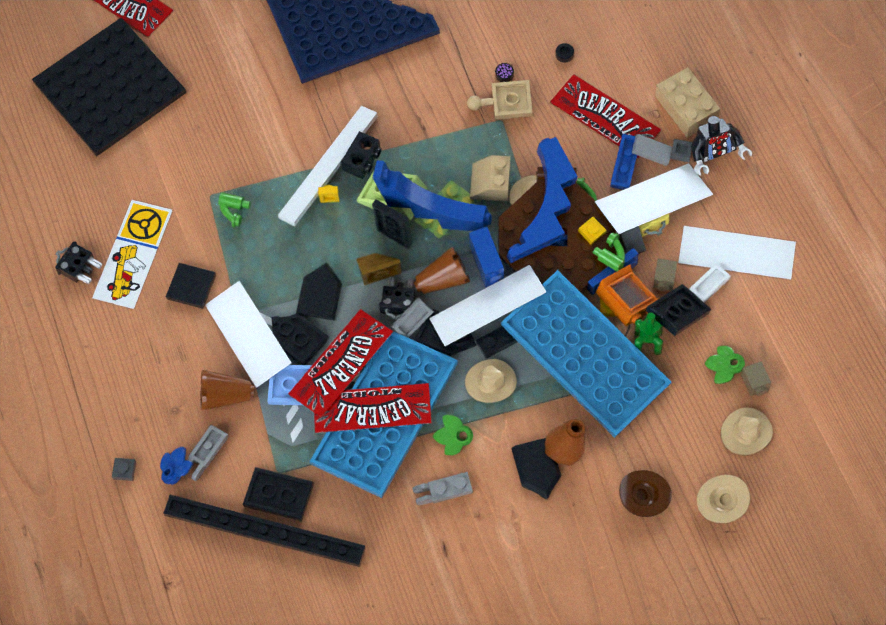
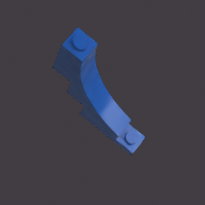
[507,137,578,263]
[372,160,492,231]

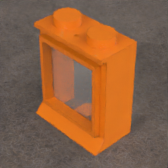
[596,265,659,327]

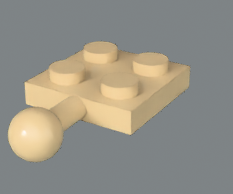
[467,80,533,120]

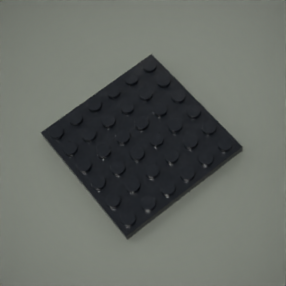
[32,17,187,157]

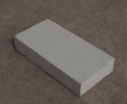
[632,134,672,166]
[391,297,433,338]

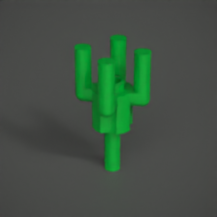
[634,313,663,355]

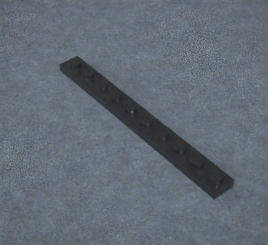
[163,495,366,567]

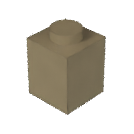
[653,258,677,291]
[741,361,771,396]

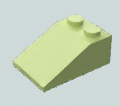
[357,170,428,220]

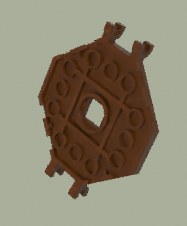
[498,167,617,292]

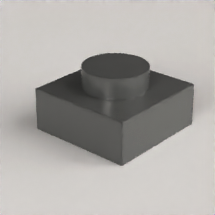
[670,139,692,162]
[112,458,136,481]

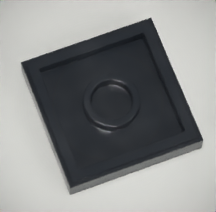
[166,263,216,309]

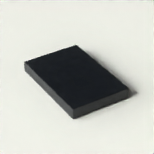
[372,199,413,249]
[645,284,711,336]
[243,467,314,522]

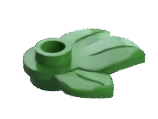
[705,346,745,384]
[433,415,473,455]

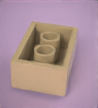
[655,67,720,138]

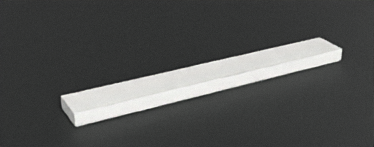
[278,106,378,226]

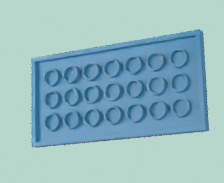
[501,270,672,438]
[310,331,458,498]

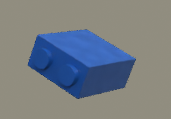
[469,227,504,288]

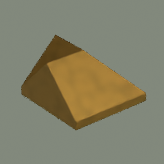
[356,253,402,286]

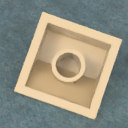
[470,155,511,201]

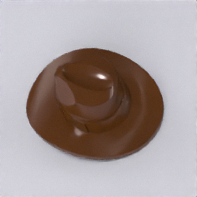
[619,470,672,517]

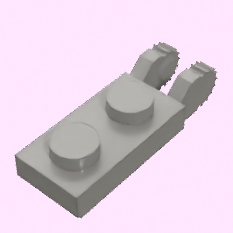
[186,424,229,481]
[412,472,473,505]

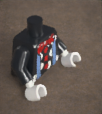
[691,116,752,175]

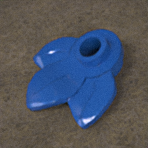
[160,447,193,485]

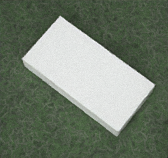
[689,263,731,303]

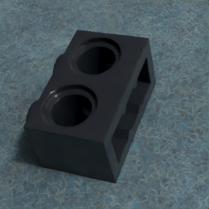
[341,131,382,179]

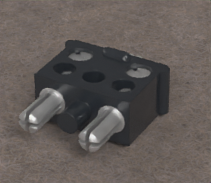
[55,241,102,284]
[379,277,416,320]

